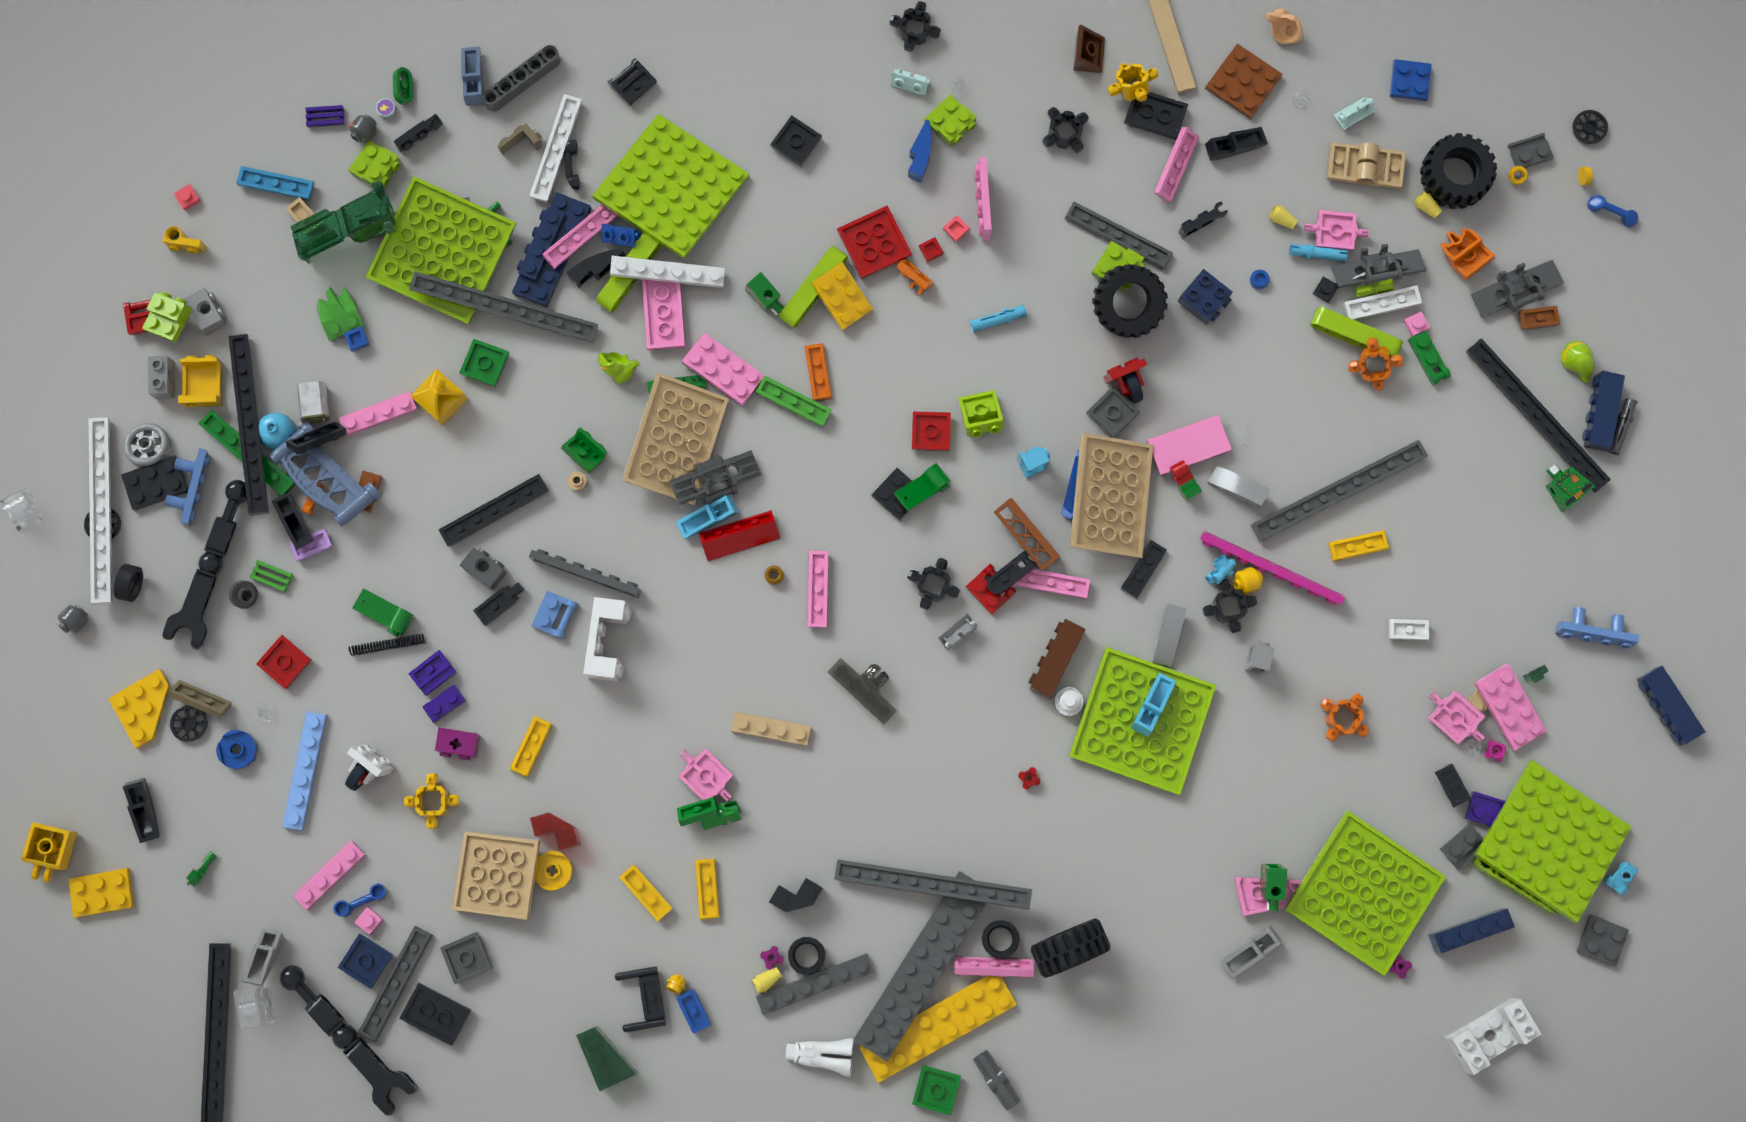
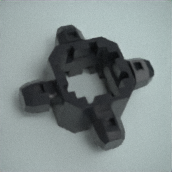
[889,1,941,52]
[1042,107,1089,153]
[907,558,960,610]
[1202,579,1257,633]

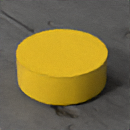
[1578,166,1593,186]

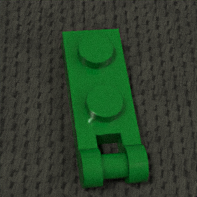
[1408,331,1451,385]

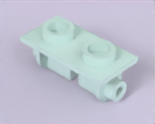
[890,69,930,96]
[1334,97,1375,130]

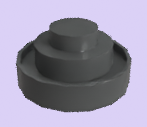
[229,580,258,609]

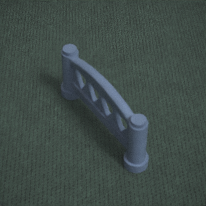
[269,421,382,527]

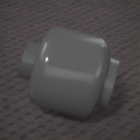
[349,114,377,143]
[58,605,88,633]

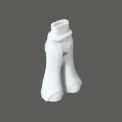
[785,1038,854,1077]

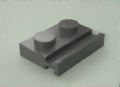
[1507,133,1554,168]
[1440,824,1483,871]

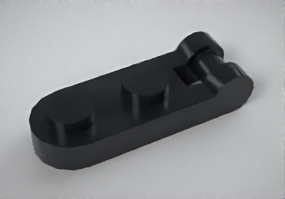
[987,550,1038,595]

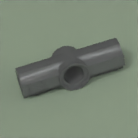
[973,1050,1021,1110]

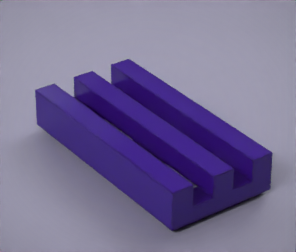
[305,105,344,127]

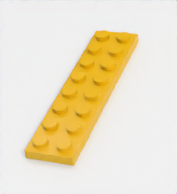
[859,975,1017,1083]

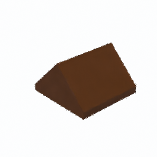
[1073,25,1105,73]

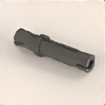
[1607,398,1638,455]

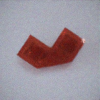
[530,812,581,851]

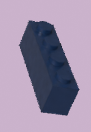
[1582,370,1625,452]
[1637,665,1706,746]
[1428,908,1515,954]

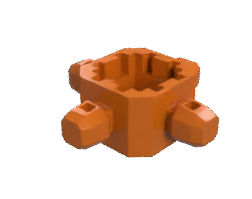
[1348,337,1403,390]
[1320,693,1370,742]

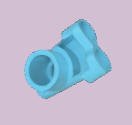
[1205,555,1237,584]
[1604,861,1639,895]

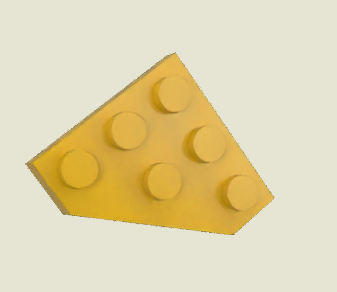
[108,669,171,749]

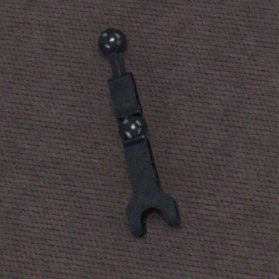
[162,480,247,650]
[279,965,418,1116]

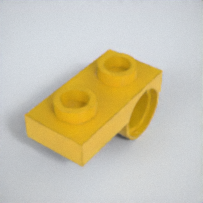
[162,226,206,254]

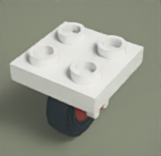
[345,744,394,791]

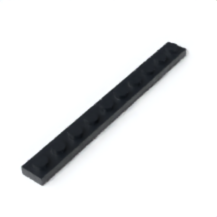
[228,334,269,516]
[1466,338,1611,493]
[201,943,231,1122]

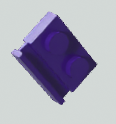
[408,650,457,696]
[1465,791,1505,827]

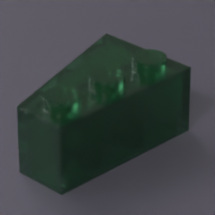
[576,1026,638,1091]

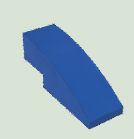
[908,119,931,183]

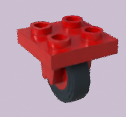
[1103,357,1147,404]

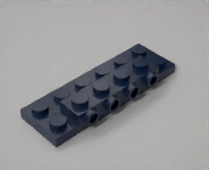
[512,192,591,307]

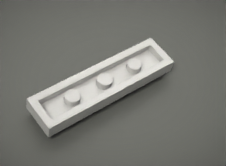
[1343,285,1422,320]

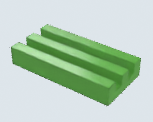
[249,560,293,592]

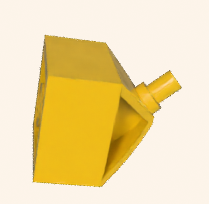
[411,368,468,426]

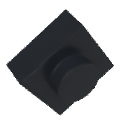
[1312,276,1338,303]

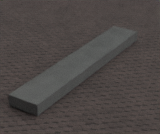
[1065,202,1173,270]
[358,926,433,1042]

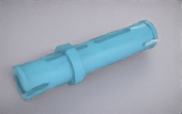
[1289,243,1348,262]
[970,305,1027,332]

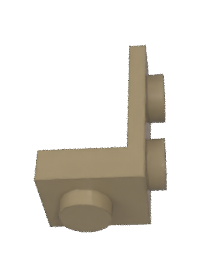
[497,123,543,155]

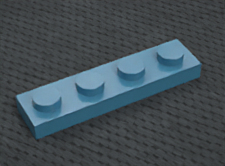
[236,166,315,201]

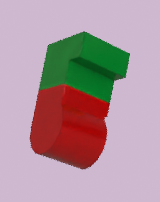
[1169,460,1202,500]

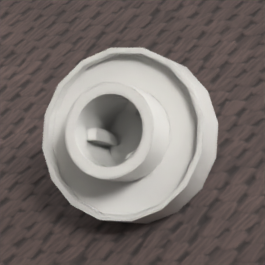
[1055,687,1083,716]

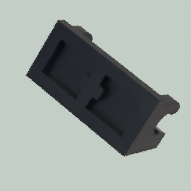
[1435,763,1471,808]

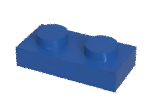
[676,989,711,1034]

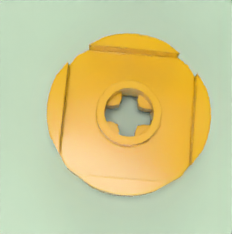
[535,851,573,891]

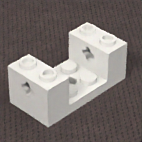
[583,597,632,682]
[1445,998,1542,1075]

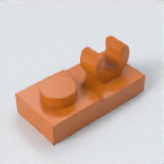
[896,259,934,295]

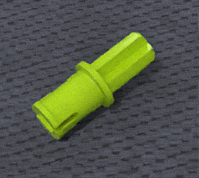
[1355,279,1394,297]

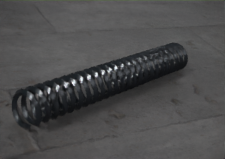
[348,633,427,656]

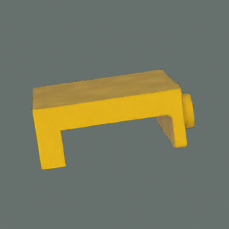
[178,355,222,407]

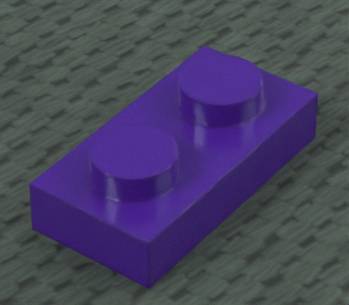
[422,685,466,723]

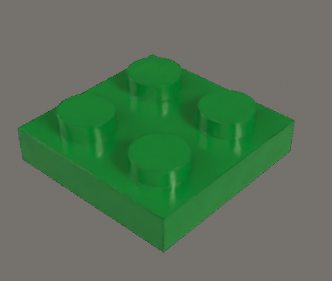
[459,339,510,388]
[912,1065,961,1116]

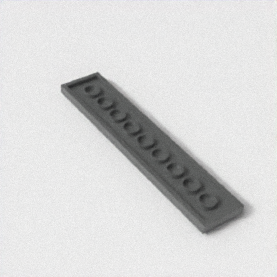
[853,871,986,1062]

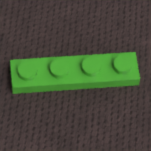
[756,376,832,427]

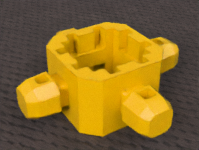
[1107,63,1158,102]
[404,773,460,829]

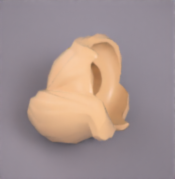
[1266,9,1303,45]

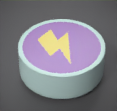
[376,98,396,118]

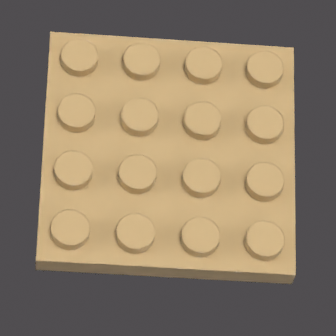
[452,831,541,920]

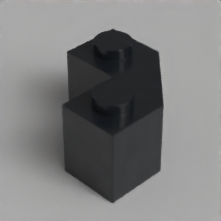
[769,878,823,912]

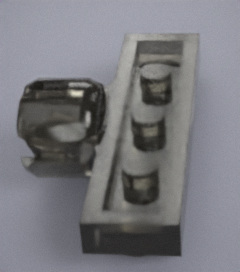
[828,658,898,725]

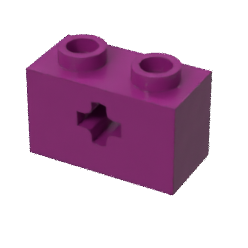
[434,728,481,761]

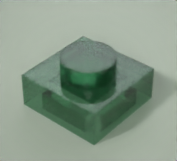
[1523,665,1548,683]

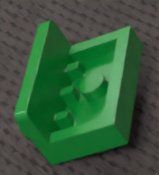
[561,427,607,474]

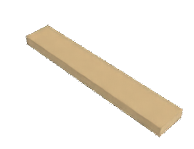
[1148,0,1196,94]

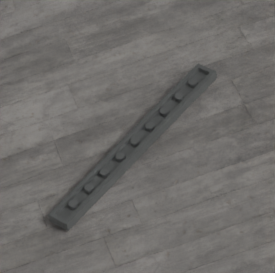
[409,271,598,343]
[1250,440,1428,542]
[834,860,1032,910]

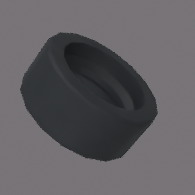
[113,564,143,602]
[982,920,1020,958]
[788,937,825,974]

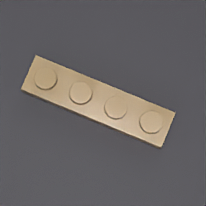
[731,712,811,746]

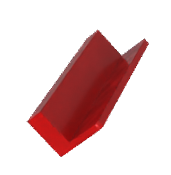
[699,510,780,561]

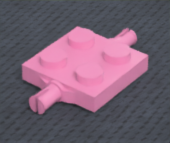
[1304,210,1369,252]
[1428,689,1485,744]
[678,748,733,802]

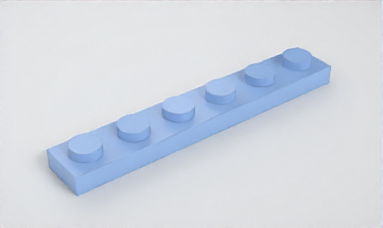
[282,712,327,830]

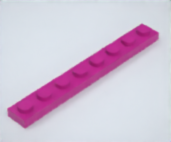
[1200,530,1345,605]

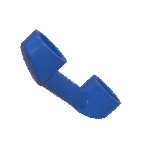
[1587,195,1638,227]
[333,883,387,917]

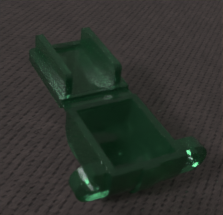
[291,180,397,264]

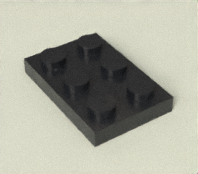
[1124,92,1188,140]
[121,455,188,511]
[399,982,472,1046]

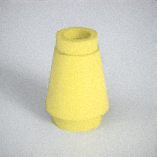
[1414,191,1442,218]
[1268,205,1298,229]
[751,967,782,994]

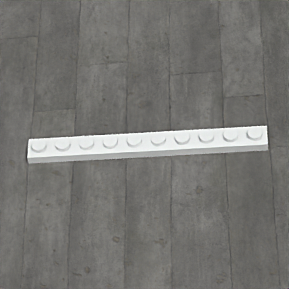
[88,417,113,605]

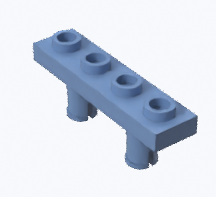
[165,448,210,526]
[1555,607,1639,649]

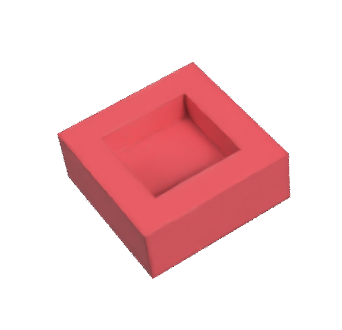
[174,184,201,211]
[943,215,970,242]

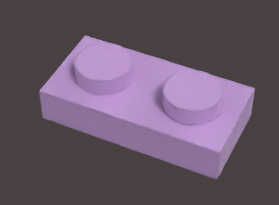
[289,528,333,562]

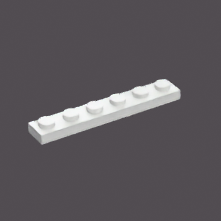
[529,94,582,203]
[610,256,725,288]

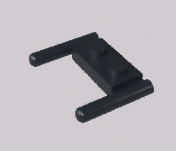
[615,966,666,1033]

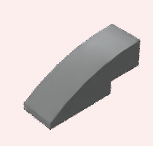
[1207,466,1270,509]
[1152,604,1187,667]
[1220,925,1282,979]
[242,928,284,986]

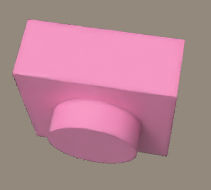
[1403,312,1430,337]
[354,907,384,935]

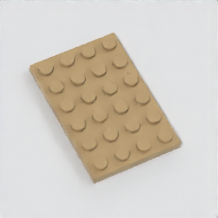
[622,372,729,506]
[1070,433,1153,558]

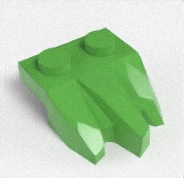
[317,287,365,341]

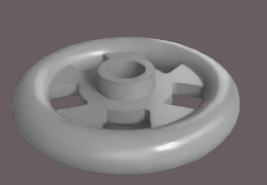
[124,423,169,466]

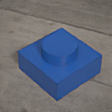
[344,326,370,352]

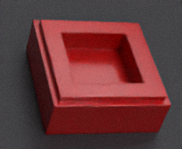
[918,237,944,263]

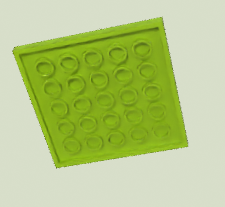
[592,114,749,259]
[365,176,517,325]
[1068,647,1216,796]
[1474,760,1632,924]
[1284,810,1446,976]

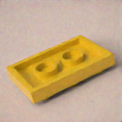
[811,262,873,330]
[68,868,134,918]

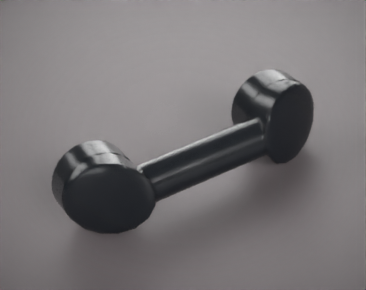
[564,139,580,190]

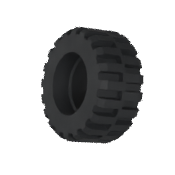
[1420,133,1497,209]
[1092,264,1168,338]
[1031,918,1111,978]

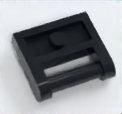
[607,58,657,106]

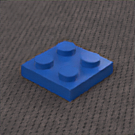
[1390,59,1432,101]

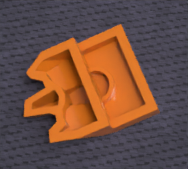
[1440,228,1495,281]

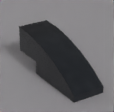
[1205,127,1268,161]
[566,248,625,288]
[272,492,314,550]
[123,777,160,843]

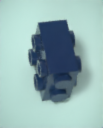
[1177,269,1233,325]

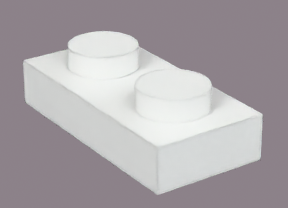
[1389,619,1429,640]

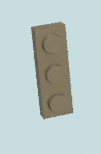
[168,680,231,719]

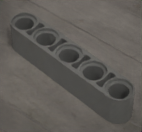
[482,45,561,111]

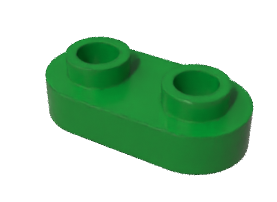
[393,67,413,105]

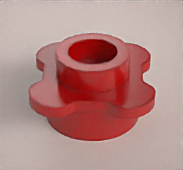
[1018,767,1041,790]

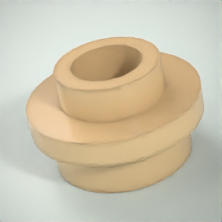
[568,471,587,491]

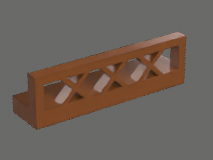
[994,498,1060,571]

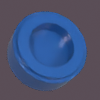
[1250,270,1269,290]

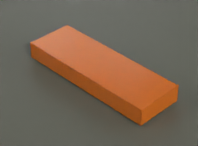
[804,343,832,401]

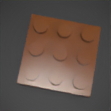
[1205,43,1283,119]

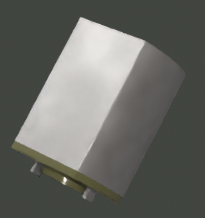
[297,381,330,424]

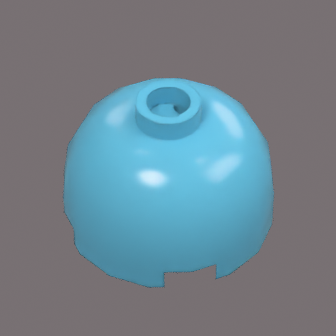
[258,413,297,451]

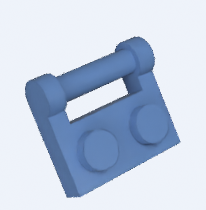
[531,591,579,639]

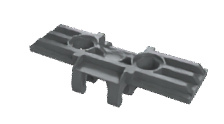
[1331,244,1427,288]
[1471,260,1564,317]
[669,450,762,506]

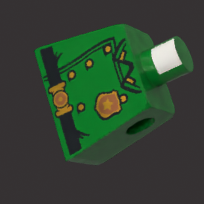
[745,272,784,316]
[1546,464,1595,512]
[1261,863,1287,911]

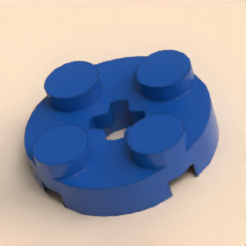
[216,730,257,769]

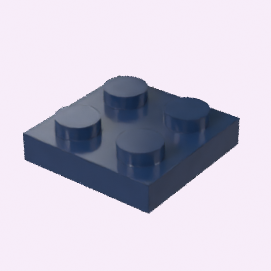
[337,934,394,989]

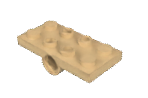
[1326,142,1406,190]

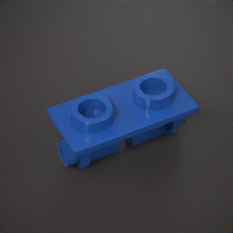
[602,223,641,248]

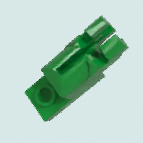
[677,797,742,830]

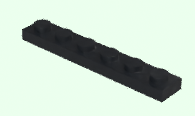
[438,474,549,547]

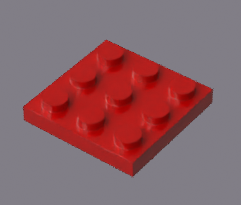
[837,205,912,279]

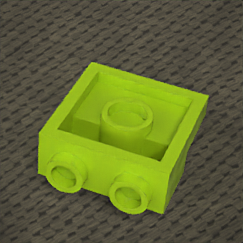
[924,94,977,147]
[348,140,401,191]
[1091,241,1145,293]
[142,291,192,343]
[958,390,1004,438]

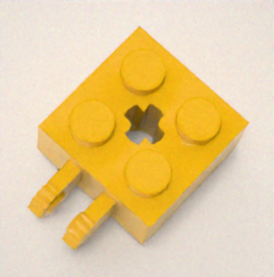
[22,822,78,883]

